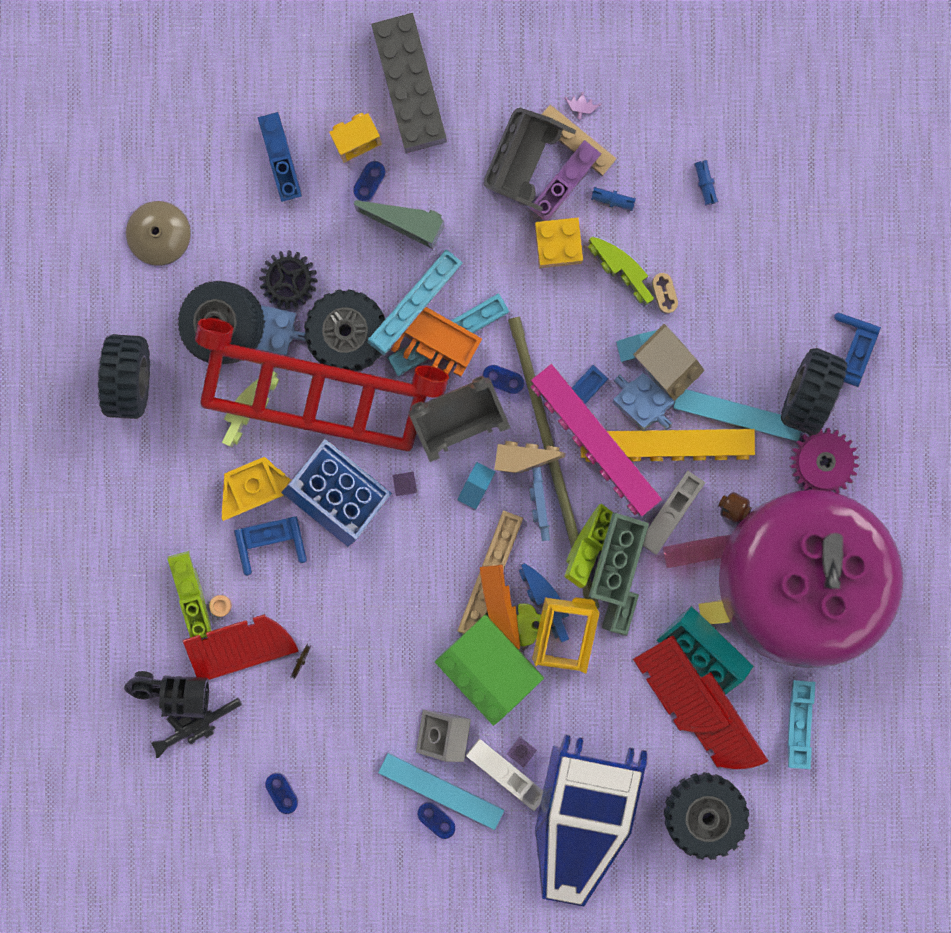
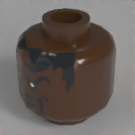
[718,492,752,524]

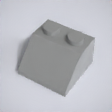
[416,710,471,762]

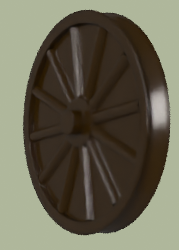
[290,643,311,680]

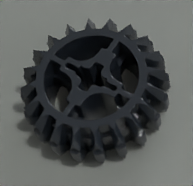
[259,250,318,309]

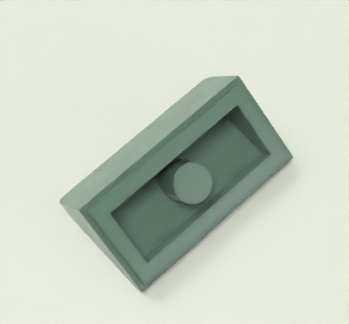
[602,592,639,636]

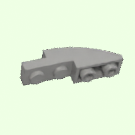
[643,471,706,555]

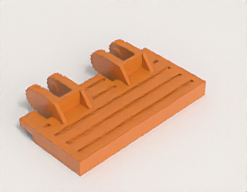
[391,307,482,377]

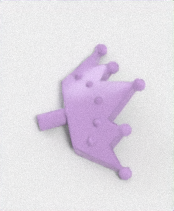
[564,92,601,119]

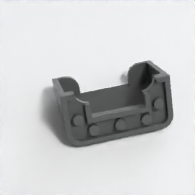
[409,376,510,462]

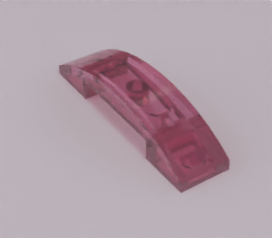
[663,534,731,568]

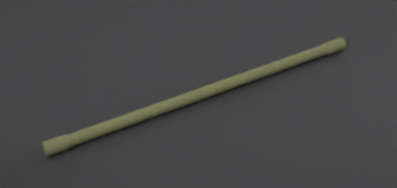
[508,316,600,608]

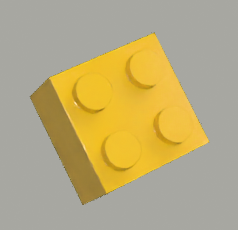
[329,113,382,163]
[535,218,583,268]

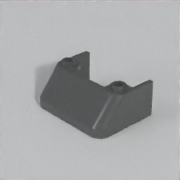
[484,108,576,212]

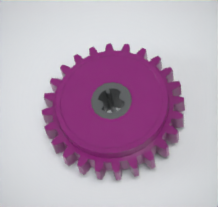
[789,428,859,494]

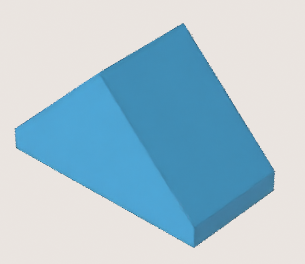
[457,462,496,510]

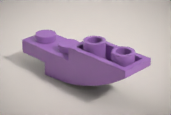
[530,140,602,221]

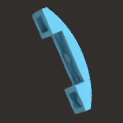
[788,680,815,769]

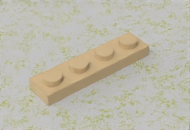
[542,105,617,176]

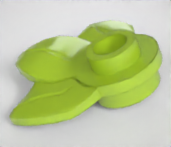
[517,603,541,646]

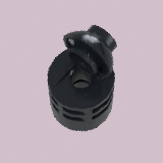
[124,671,209,719]

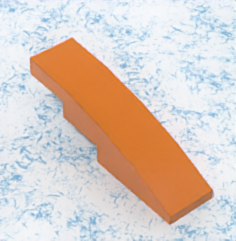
[480,565,521,649]

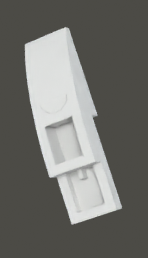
[466,739,547,811]

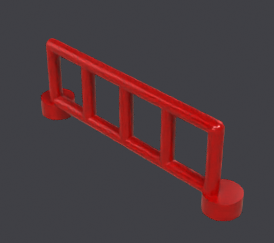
[195,318,449,452]

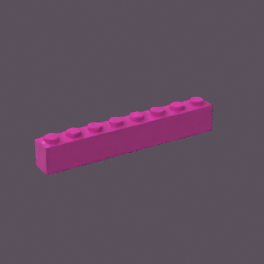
[530,364,662,516]

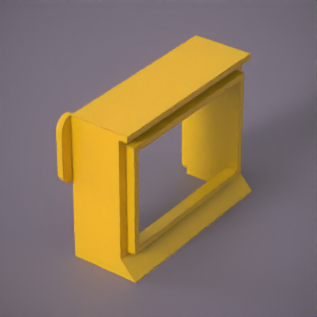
[532,597,600,674]

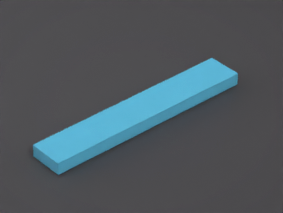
[367,249,463,355]
[387,293,510,376]
[673,389,801,441]
[378,753,504,830]

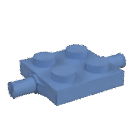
[257,305,306,355]
[612,372,674,431]
[529,467,550,541]

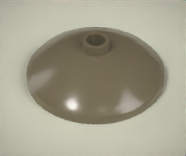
[126,201,191,266]

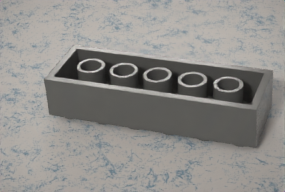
[371,13,447,154]

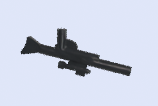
[151,698,242,758]

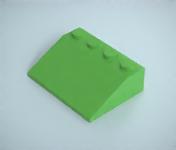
[435,614,544,726]

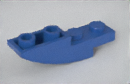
[257,112,302,202]
[518,563,569,643]

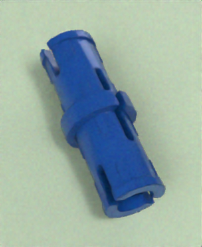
[694,160,718,206]
[591,187,636,211]

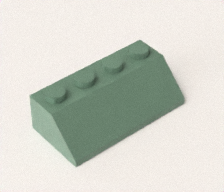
[589,512,649,607]

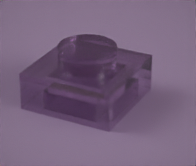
[392,471,417,496]
[507,736,537,767]

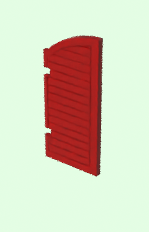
[183,614,299,680]
[633,635,731,733]
[694,672,769,769]

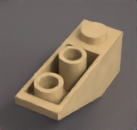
[494,441,566,473]

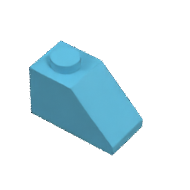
[616,330,657,362]

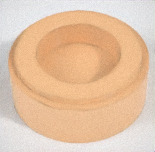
[209,595,232,617]

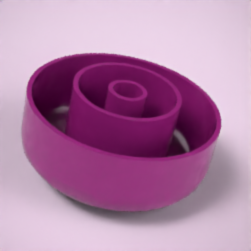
[719,490,903,668]

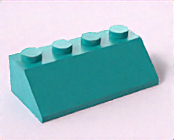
[656,606,754,694]

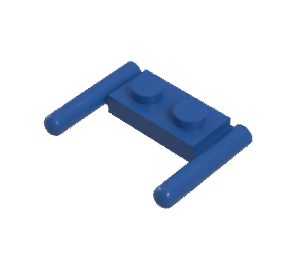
[834,312,881,387]
[234,516,307,576]

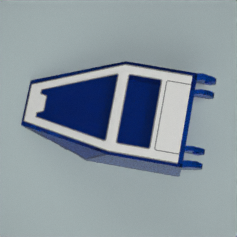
[535,735,647,907]

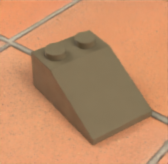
[633,324,705,401]

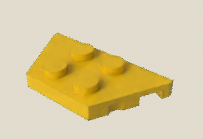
[221,457,291,521]

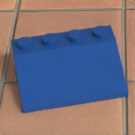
[281,439,392,547]

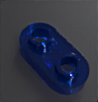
[353,161,386,202]
[482,365,524,394]
[265,772,298,814]
[417,802,456,839]

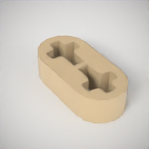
[652,273,678,314]

